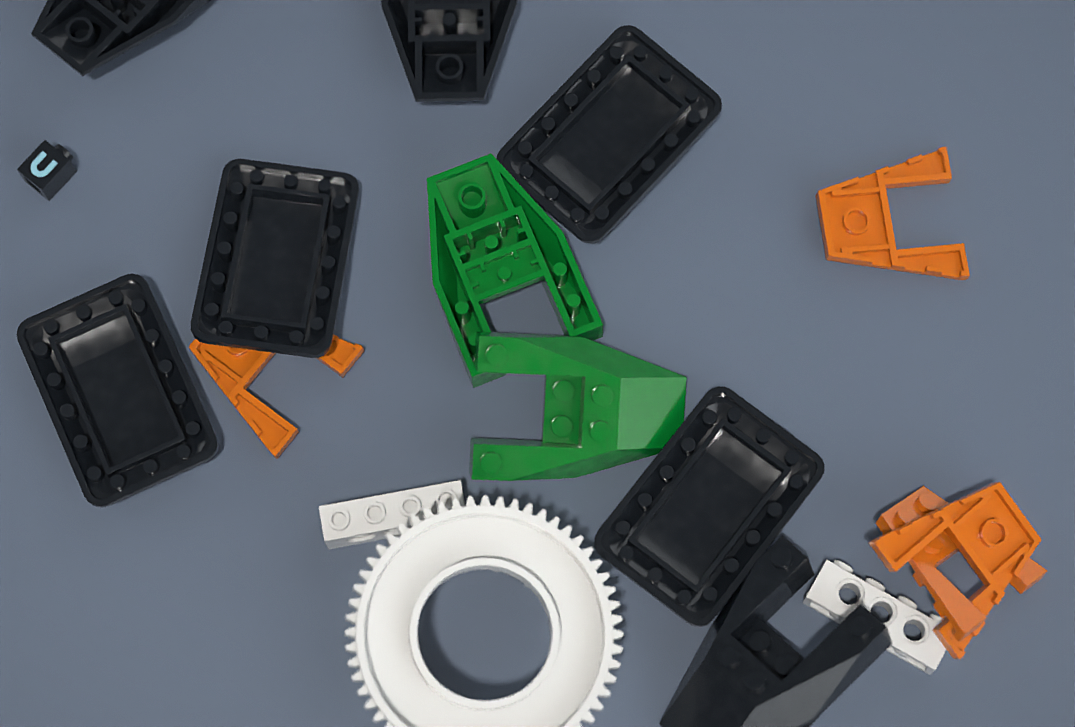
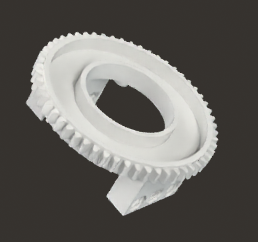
[345,496,623,727]

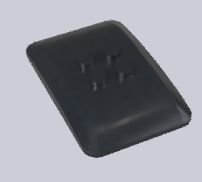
[497,25,722,244]
[191,159,359,358]
[16,273,218,508]
[594,386,825,627]

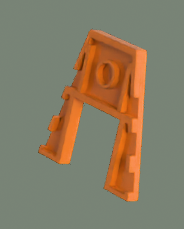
[815,146,970,280]
[189,335,364,459]
[869,482,1042,659]
[876,486,1047,642]

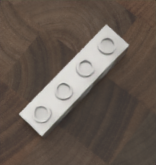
[319,480,466,549]
[803,560,947,675]

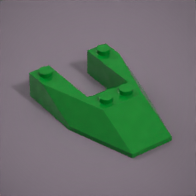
[427,153,603,388]
[469,332,687,481]

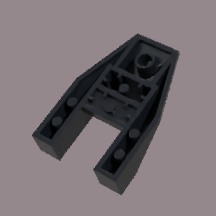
[31,0,210,76]
[381,0,517,102]
[659,536,892,727]

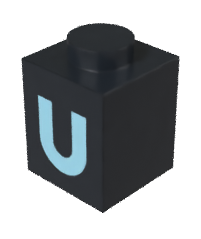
[17,140,77,201]

